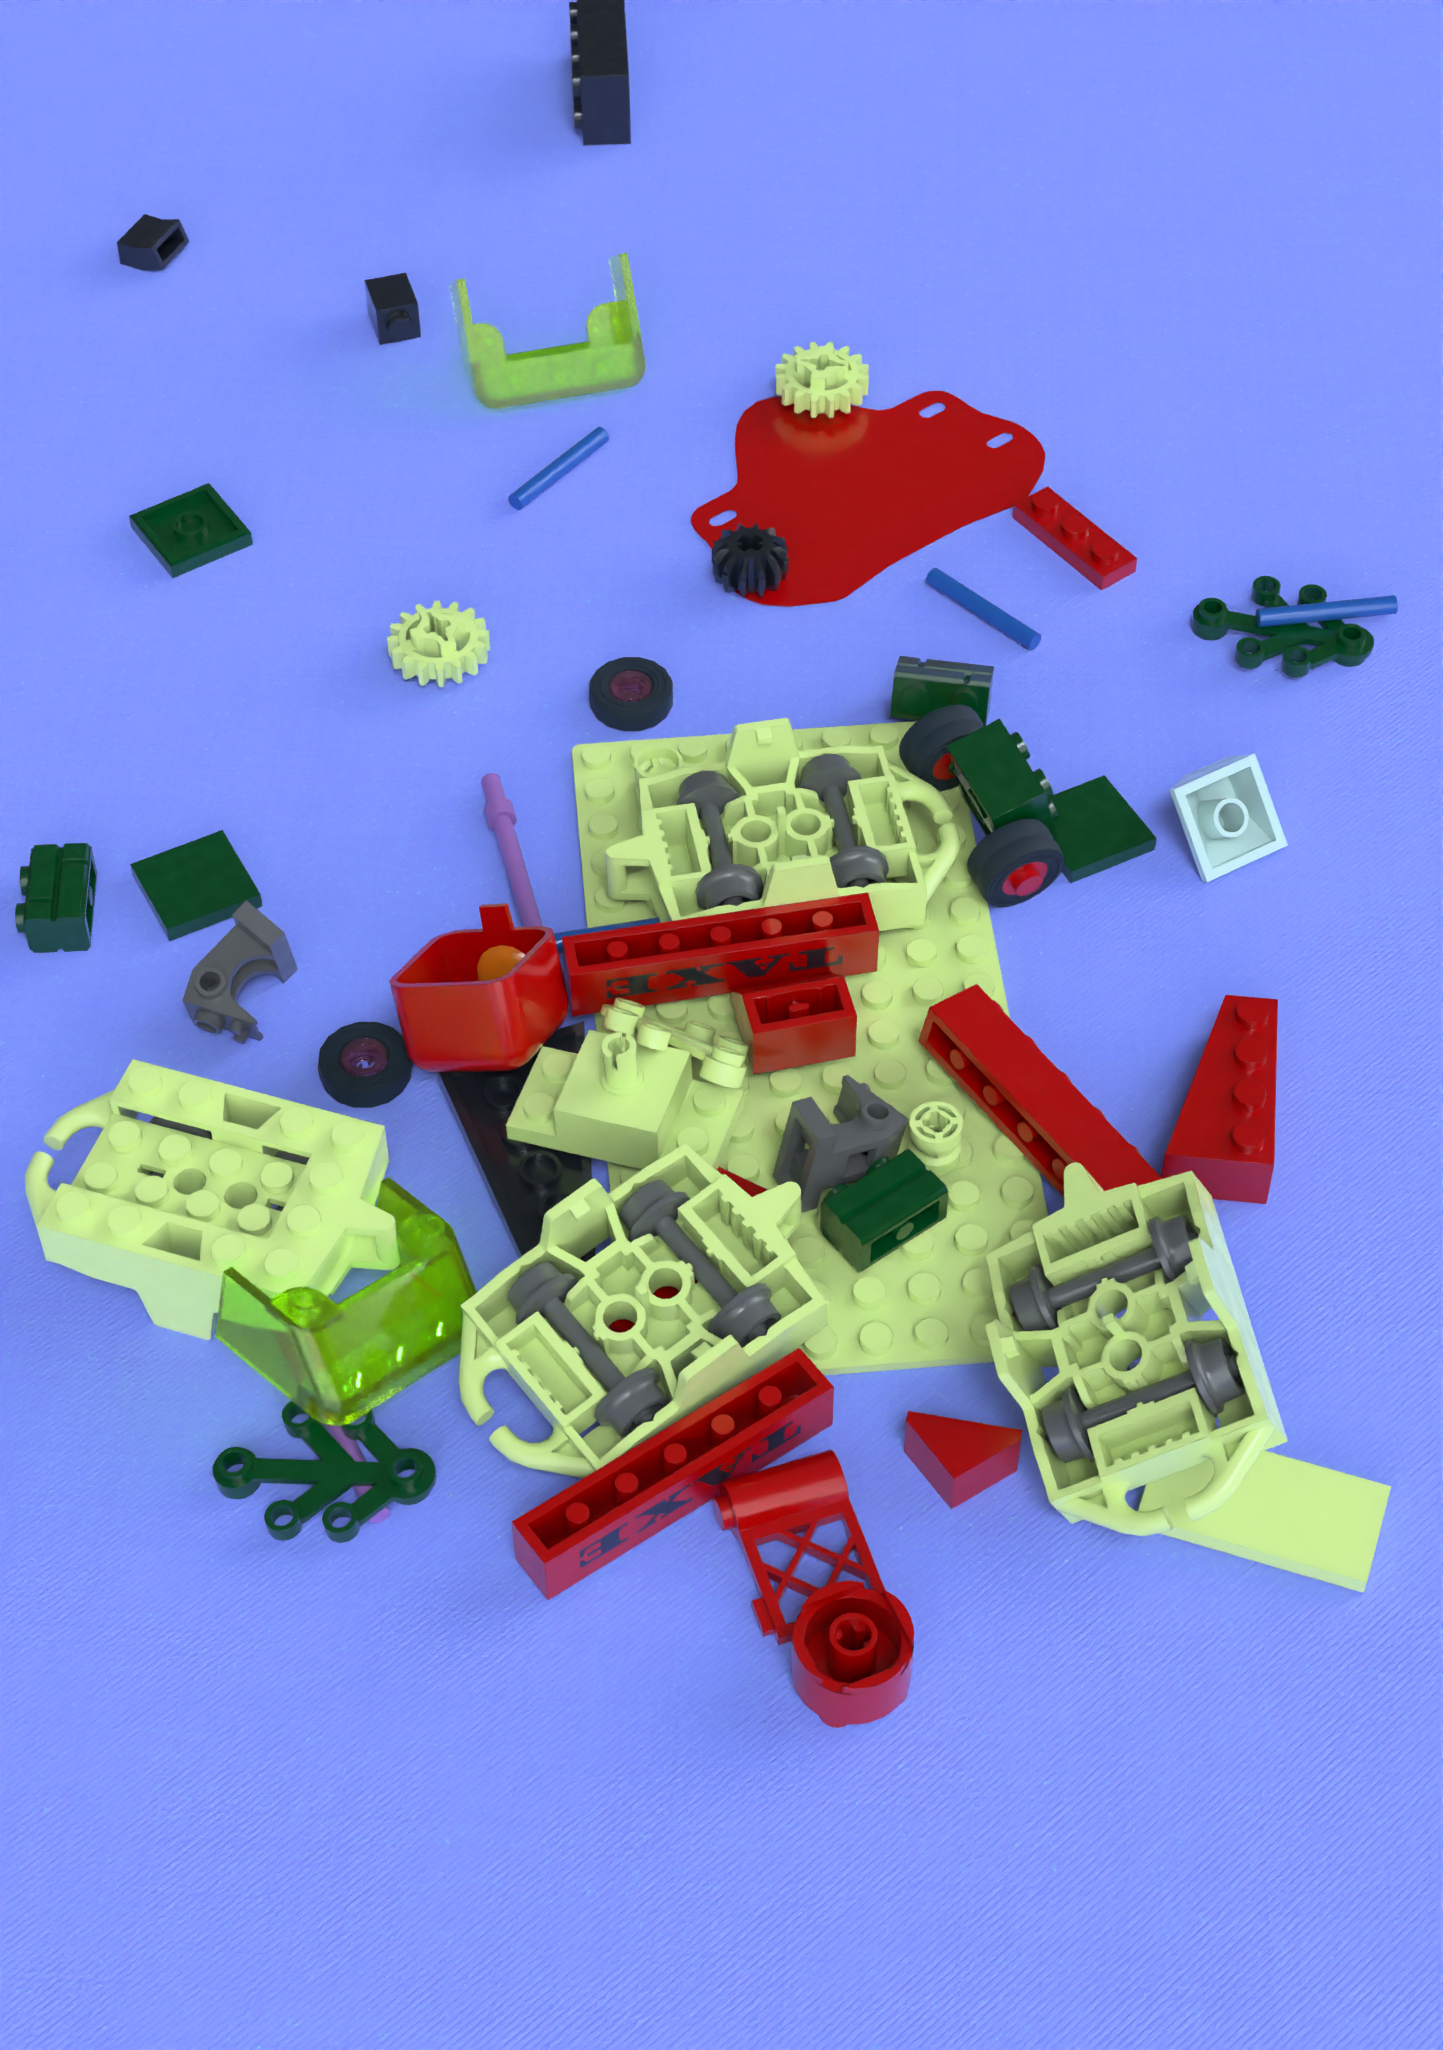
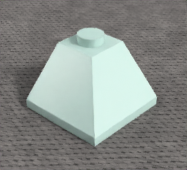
[1169,753,1288,883]

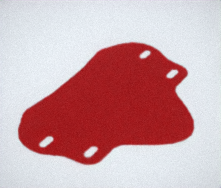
[690,390,1046,607]

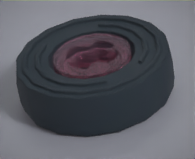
[589,657,673,731]
[318,1022,412,1108]

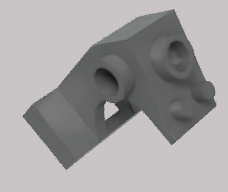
[182,901,298,1044]
[772,1075,908,1213]

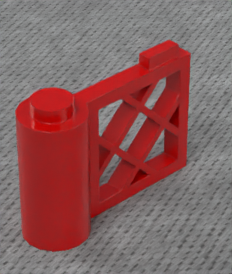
[712,1449,885,1645]

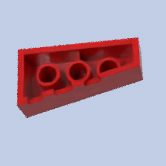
[1161,995,1278,1204]

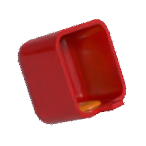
[389,903,569,1073]

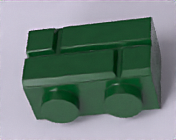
[890,656,994,726]
[15,843,97,953]
[820,1149,948,1272]

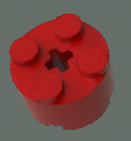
[791,1580,915,1728]

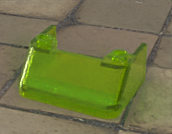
[449,252,646,409]
[215,1177,477,1426]

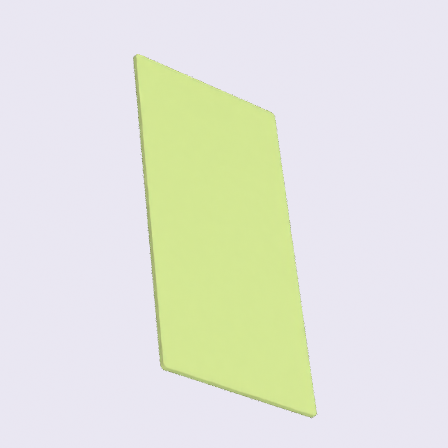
[572,721,1048,1376]

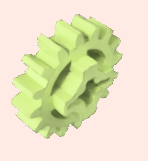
[775,342,869,418]
[387,601,490,687]

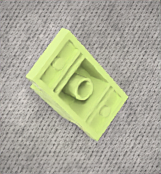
[506,1030,744,1170]

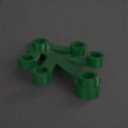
[1191,576,1374,678]
[212,1398,437,1543]

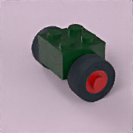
[899,705,1064,907]

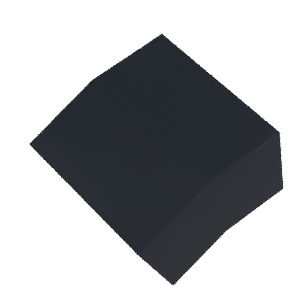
[117,214,190,271]

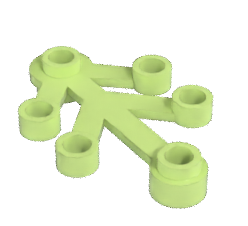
[600,998,749,1089]

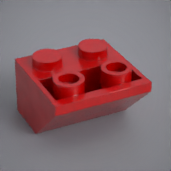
[730,972,857,1075]

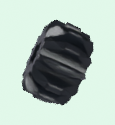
[711,523,789,598]

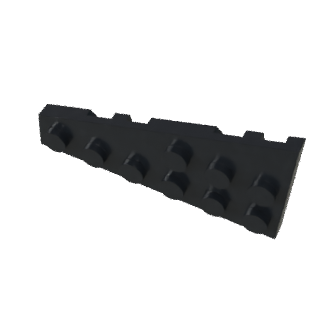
[437,1021,596,1262]

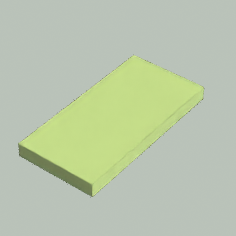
[1138,1450,1391,1593]

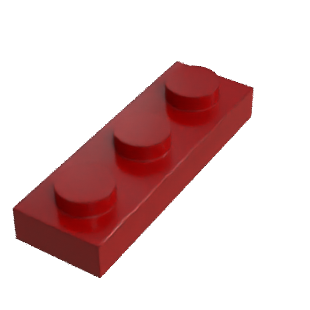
[1012,486,1137,591]

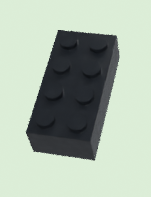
[569,0,631,146]

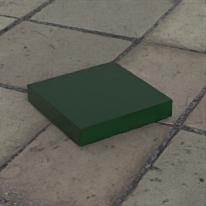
[129,483,253,578]
[1050,775,1157,883]
[130,830,263,941]

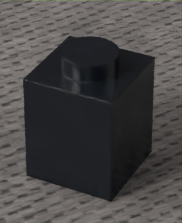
[364,272,421,345]

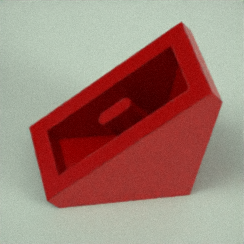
[904,1411,1022,1509]

